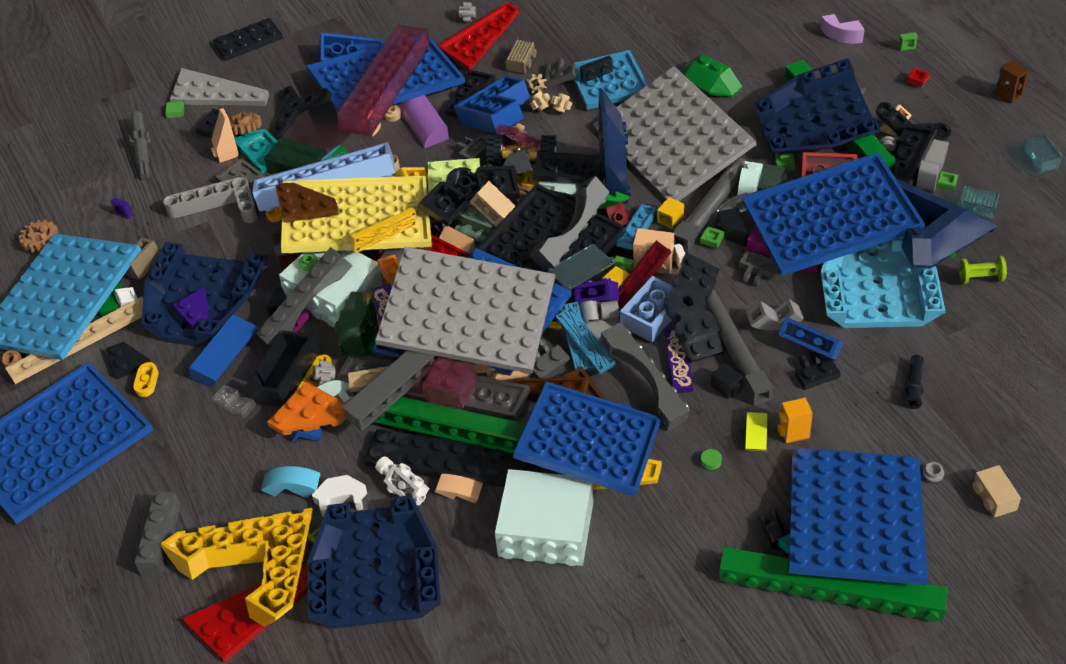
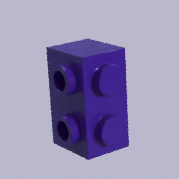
[574,278,619,305]

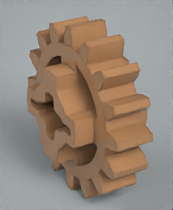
[229,112,262,135]
[18,219,59,252]

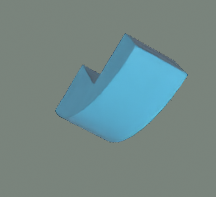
[261,466,320,498]

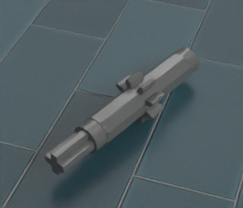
[129,111,151,180]

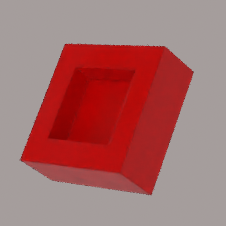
[907,68,930,87]

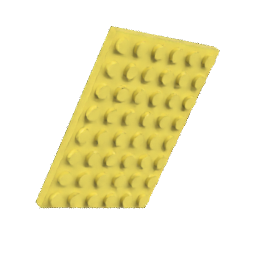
[281,176,432,253]

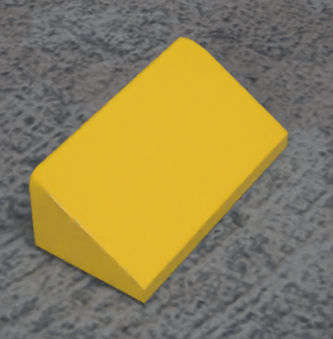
[394,167,428,184]

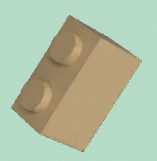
[469,181,515,226]
[973,465,1021,518]

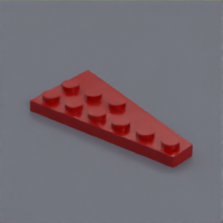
[437,2,519,70]
[182,562,307,663]

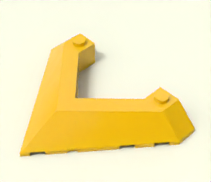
[160,508,313,627]

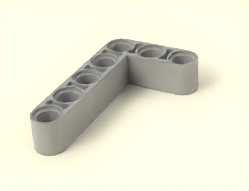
[163,177,258,223]

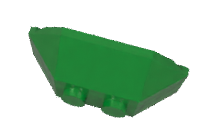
[679,54,742,98]

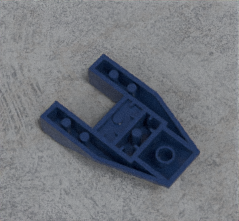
[598,89,631,204]

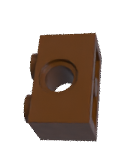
[995,60,1029,104]

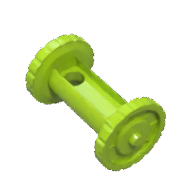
[959,256,1007,284]

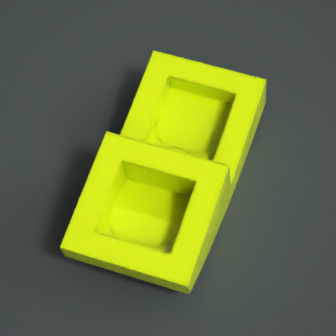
[745,412,767,452]

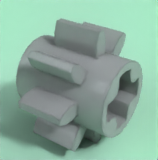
[459,2,476,22]
[313,361,335,385]

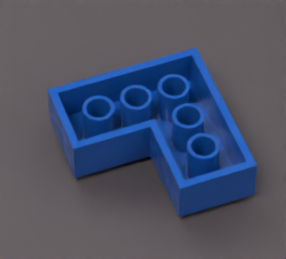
[454,75,530,134]

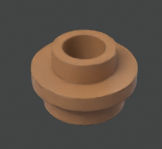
[2,350,21,367]

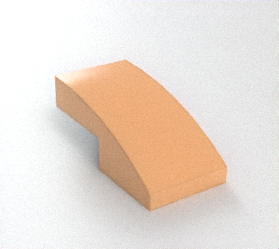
[435,474,483,503]

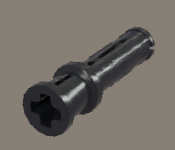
[903,355,924,409]

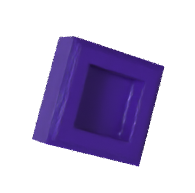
[111,197,132,219]

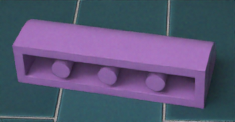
[398,95,449,148]

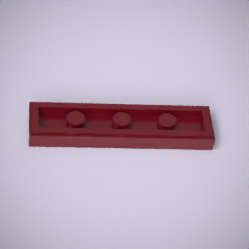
[618,240,672,309]

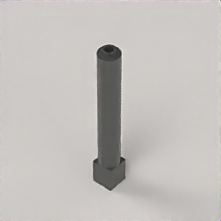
[673,157,746,253]
[705,290,773,405]

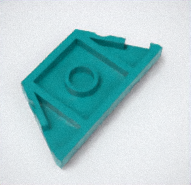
[233,129,283,174]

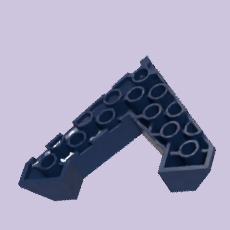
[896,179,998,269]

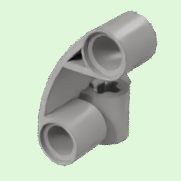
[579,300,620,342]

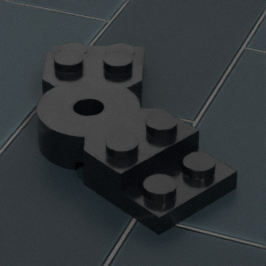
[418,166,520,227]
[664,252,726,363]

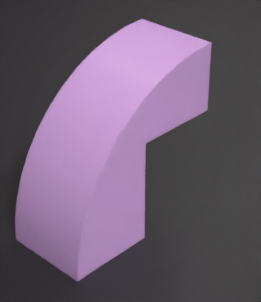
[821,14,864,44]

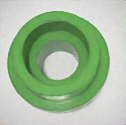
[299,254,318,271]

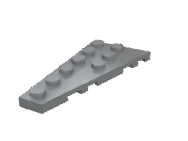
[170,68,269,106]

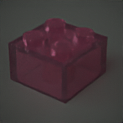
[422,357,478,410]

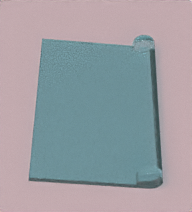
[548,244,616,290]

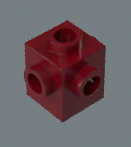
[601,202,629,226]

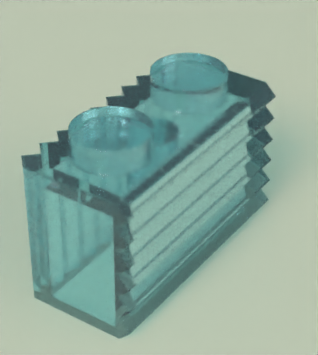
[1023,134,1063,173]
[958,185,1000,219]

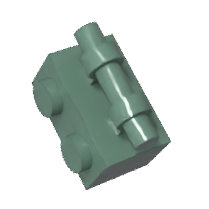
[455,205,496,243]

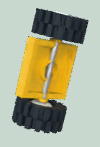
[486,134,557,166]

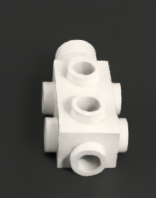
[375,457,430,505]

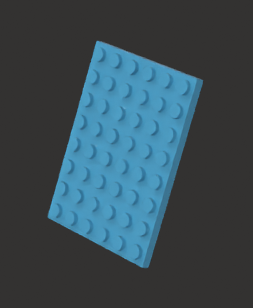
[0,234,141,360]

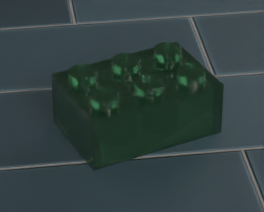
[264,137,327,175]
[335,291,378,357]

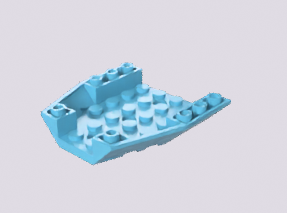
[821,236,945,328]

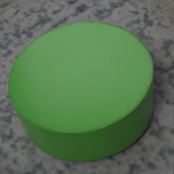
[701,449,722,470]

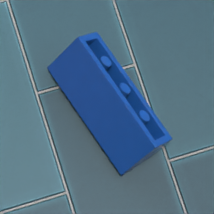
[189,314,259,386]

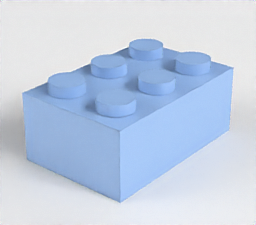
[620,276,673,342]

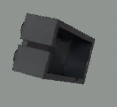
[245,330,321,407]

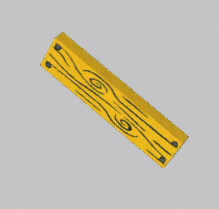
[351,208,416,253]

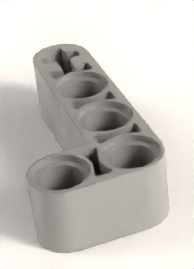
[916,139,949,193]

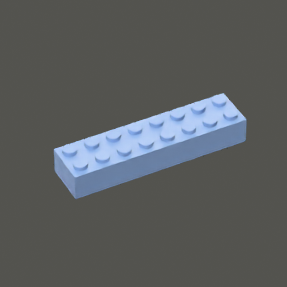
[252,142,395,211]

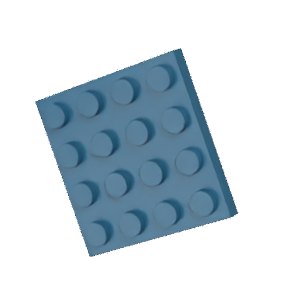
[573,50,648,110]

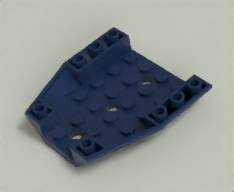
[754,58,881,153]
[141,242,268,347]
[307,495,441,629]

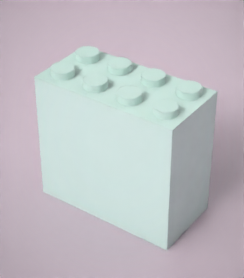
[279,250,383,330]
[495,469,594,566]

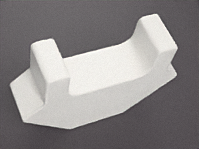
[312,475,367,517]

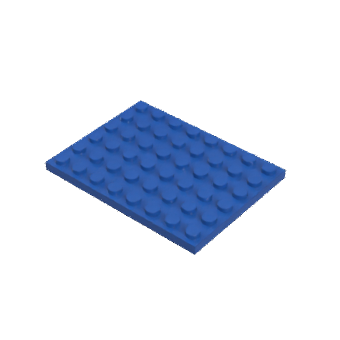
[307,32,465,119]
[742,152,925,276]
[0,362,153,524]
[789,447,928,585]

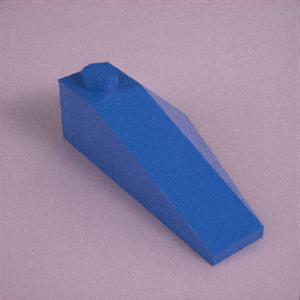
[318,33,384,61]

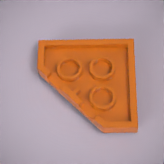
[267,382,346,435]

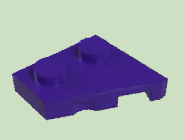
[173,287,210,330]

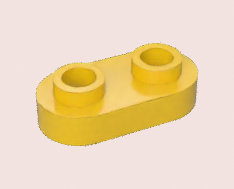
[133,362,159,397]

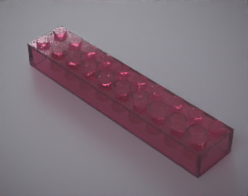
[337,25,430,136]

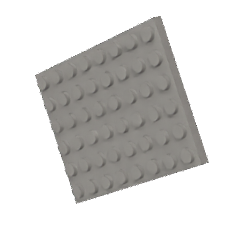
[593,66,757,201]
[376,246,555,374]

